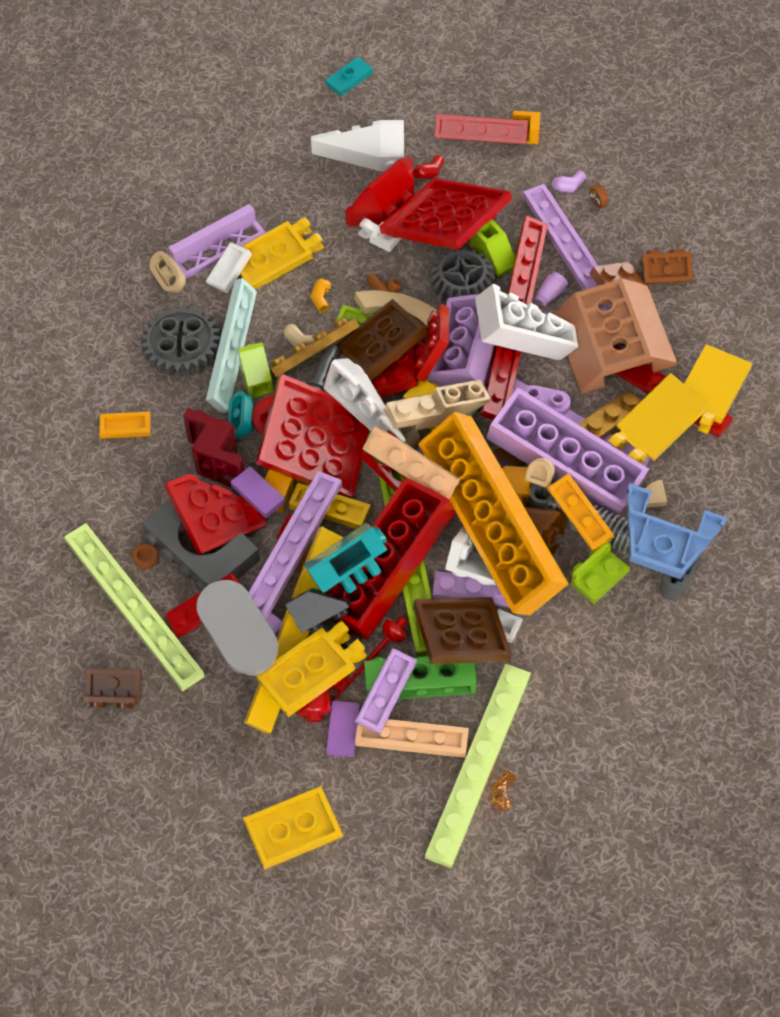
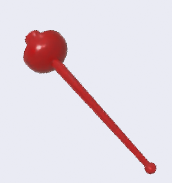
[330,616,408,706]

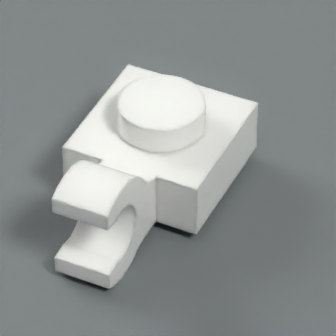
[358,218,402,252]

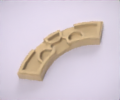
[354,290,436,328]

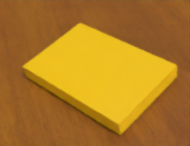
[243,786,343,870]

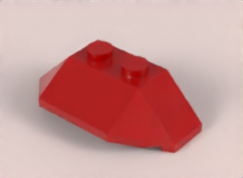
[345,156,414,227]

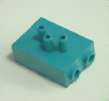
[304,523,387,593]

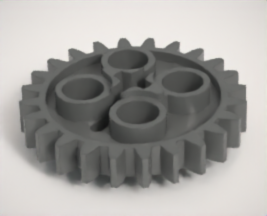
[141,305,221,377]

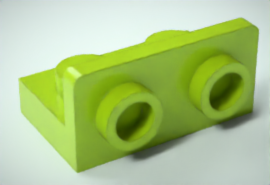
[570,542,630,604]

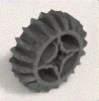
[430,247,495,301]

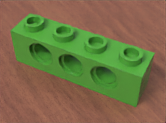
[364,655,476,699]

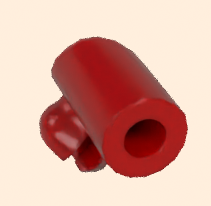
[413,155,444,179]

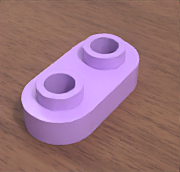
[523,385,570,416]

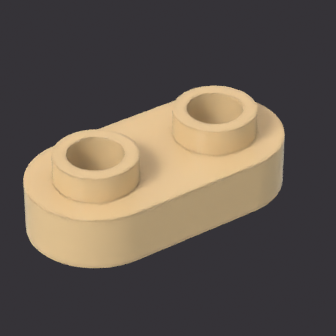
[150,251,186,293]

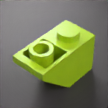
[470,219,515,278]
[238,342,273,399]

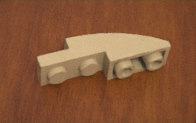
[385,380,491,431]

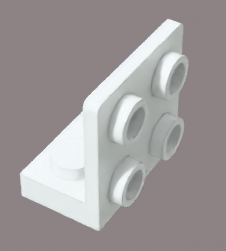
[445,526,497,585]

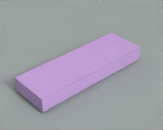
[355,648,417,735]

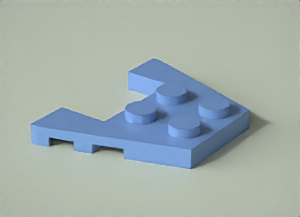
[626,483,727,579]

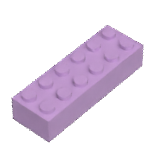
[486,387,649,518]

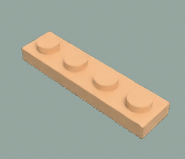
[363,427,460,499]
[355,719,469,758]

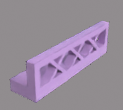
[168,204,266,279]

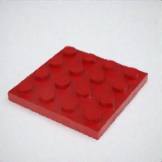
[379,178,512,250]
[255,374,369,499]

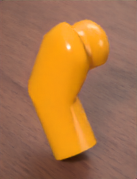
[310,278,331,313]

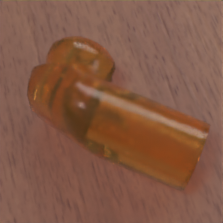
[490,770,517,812]

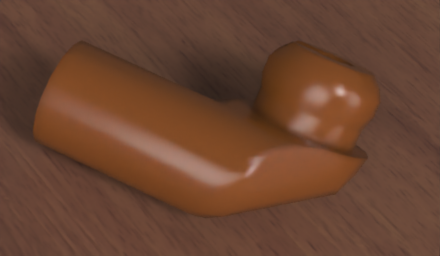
[366,273,401,293]

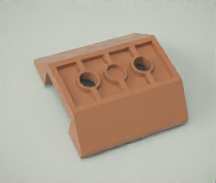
[553,278,677,395]

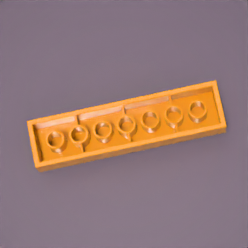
[418,412,569,616]

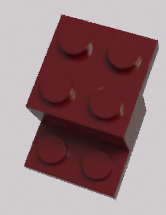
[183,408,245,489]

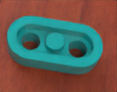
[228,391,253,439]

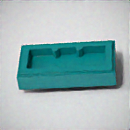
[325,57,373,97]

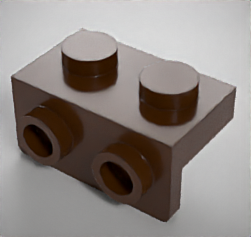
[82,669,142,708]

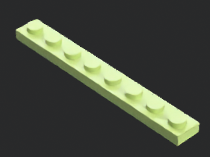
[64,523,205,692]
[425,664,531,868]

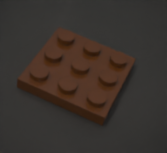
[336,299,428,381]
[413,597,512,664]

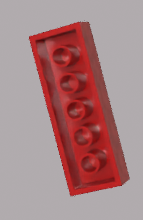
[326,477,455,641]

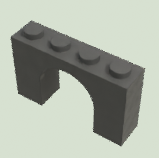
[142,500,260,592]

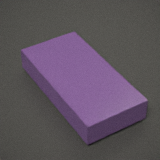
[231,466,285,518]
[326,701,360,757]

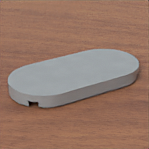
[197,580,278,676]

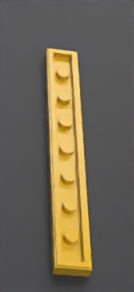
[244,527,343,734]

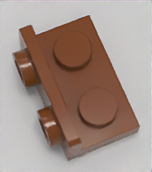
[640,249,693,285]

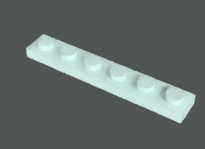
[206,278,257,413]

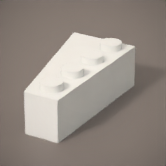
[475,284,579,360]

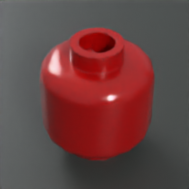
[296,689,331,723]

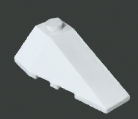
[311,120,404,171]
[324,358,406,443]

